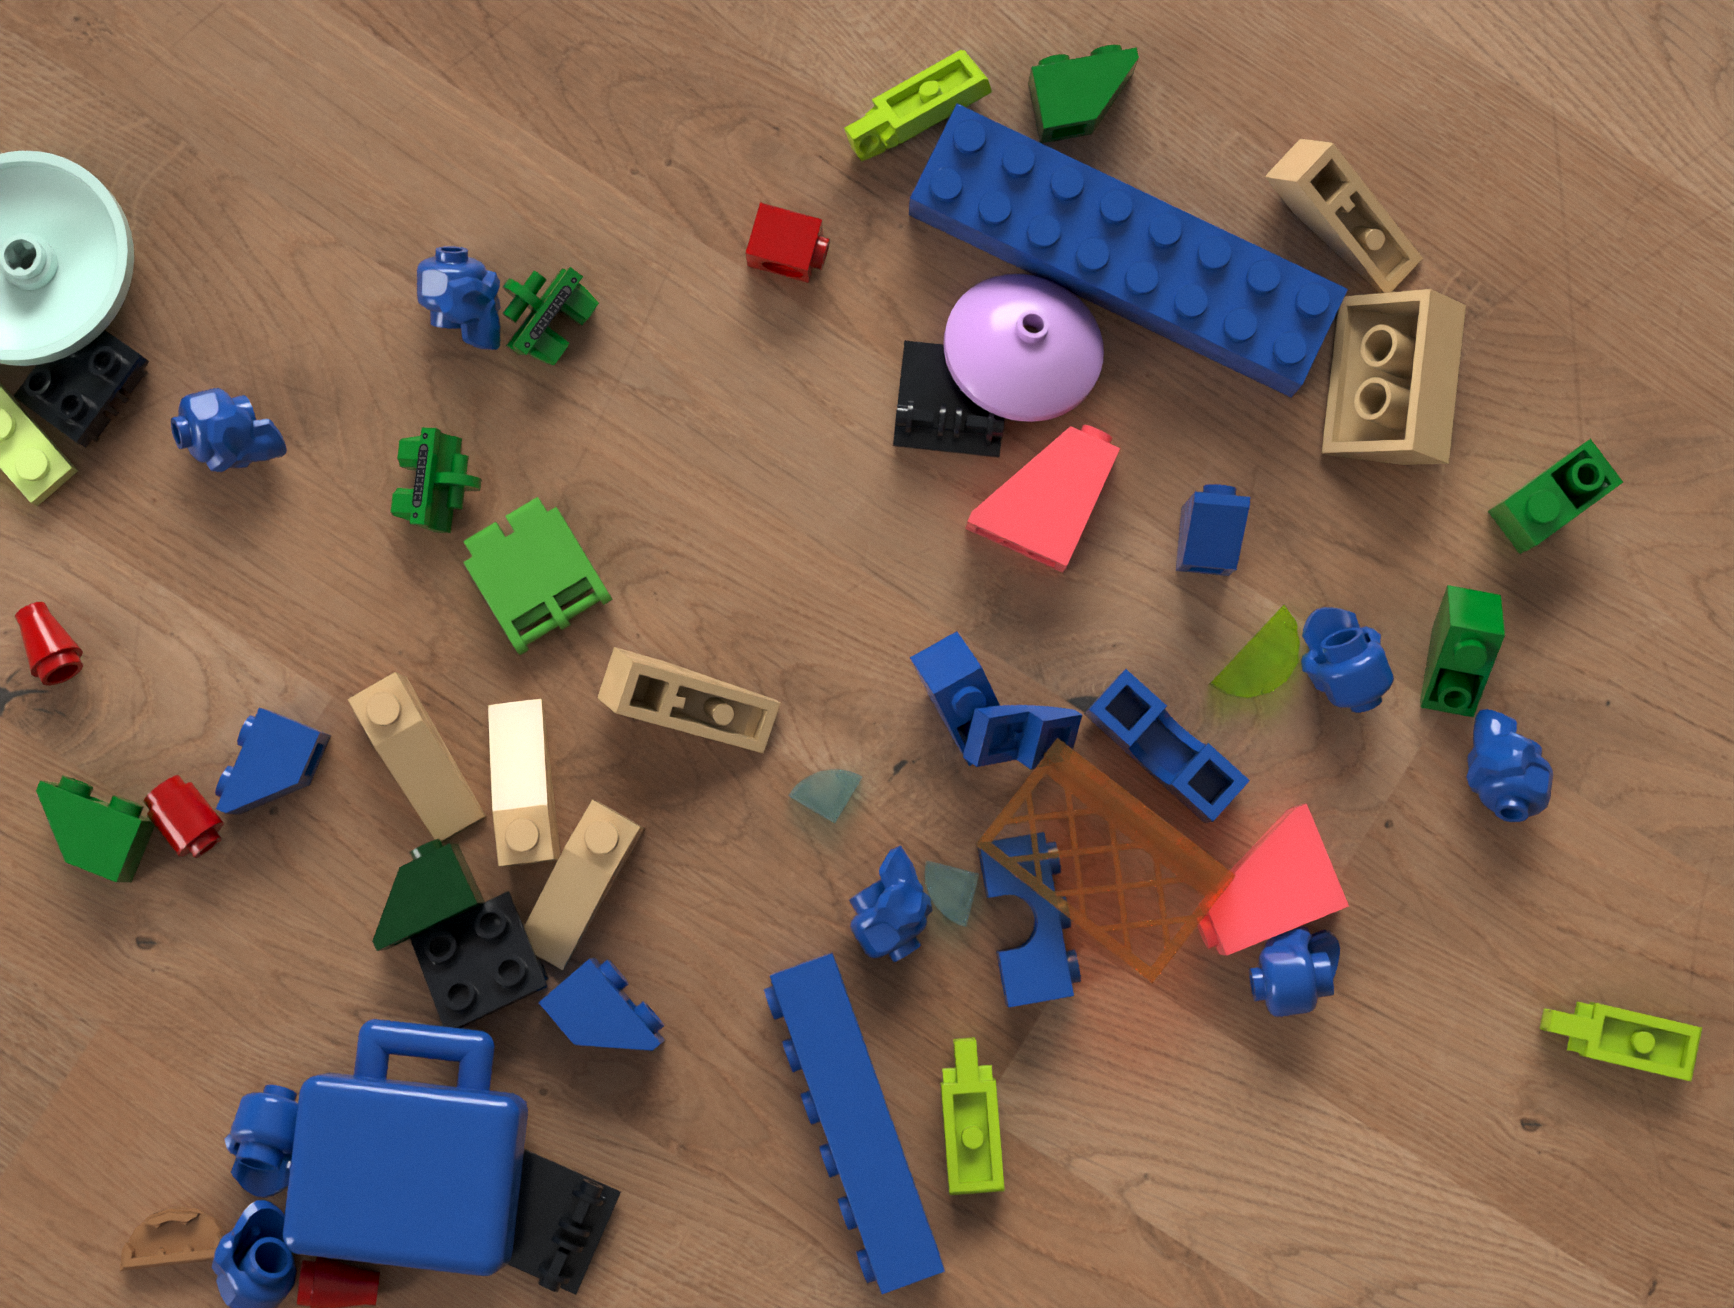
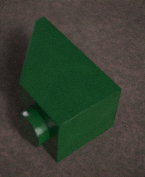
[372,838,485,951]

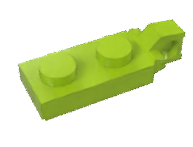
[844,50,992,162]
[1539,1002,1702,1082]
[940,1037,1005,1195]

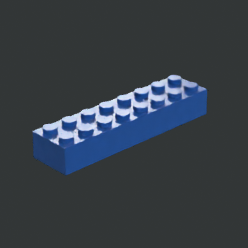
[909,103,1348,398]

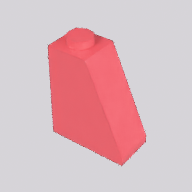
[965,425,1120,573]
[1196,804,1349,956]

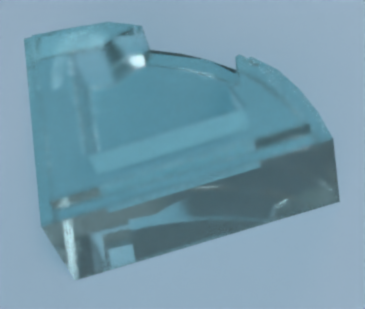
[788,769,863,824]
[924,860,979,927]

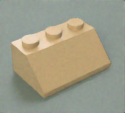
[1322,289,1466,465]

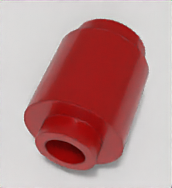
[143,775,224,858]

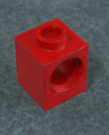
[745,202,830,283]

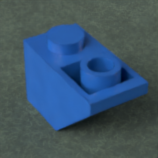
[1176,484,1250,576]
[910,631,1000,766]
[215,707,331,815]
[538,957,665,1051]

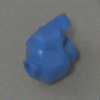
[417,246,501,350]
[171,388,287,472]
[1301,607,1394,713]
[1466,709,1553,822]
[849,846,933,962]
[1249,926,1340,1017]
[224,1085,298,1198]
[211,1200,297,1308]

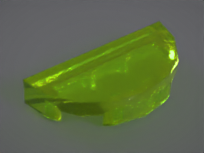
[1209,605,1300,699]

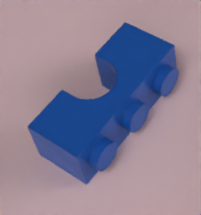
[1084,669,1250,823]
[977,832,1081,1008]

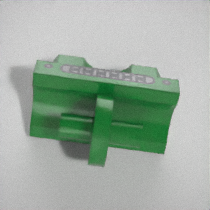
[503,267,599,365]
[391,427,482,533]

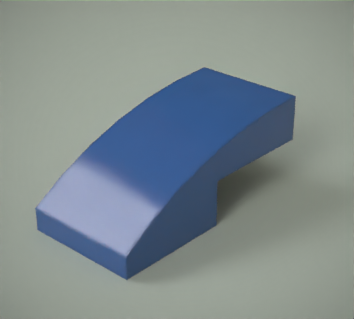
[963,705,1082,770]

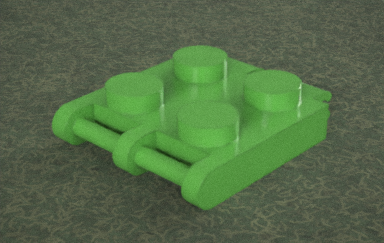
[463,497,613,655]

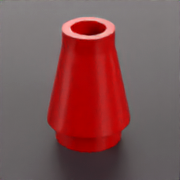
[15,602,83,686]
[297,1257,380,1308]

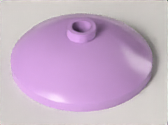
[943,274,1104,422]

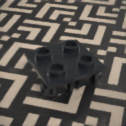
[14,330,150,448]
[893,340,1005,458]
[410,891,549,1028]
[508,1149,621,1295]

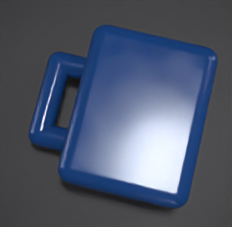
[282,1019,528,1276]

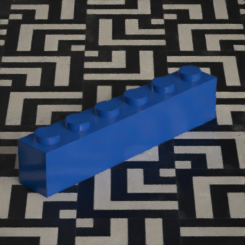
[764,952,945,1294]

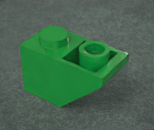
[1028,45,1139,143]
[1488,438,1623,554]
[1420,585,1505,717]
[36,775,155,882]

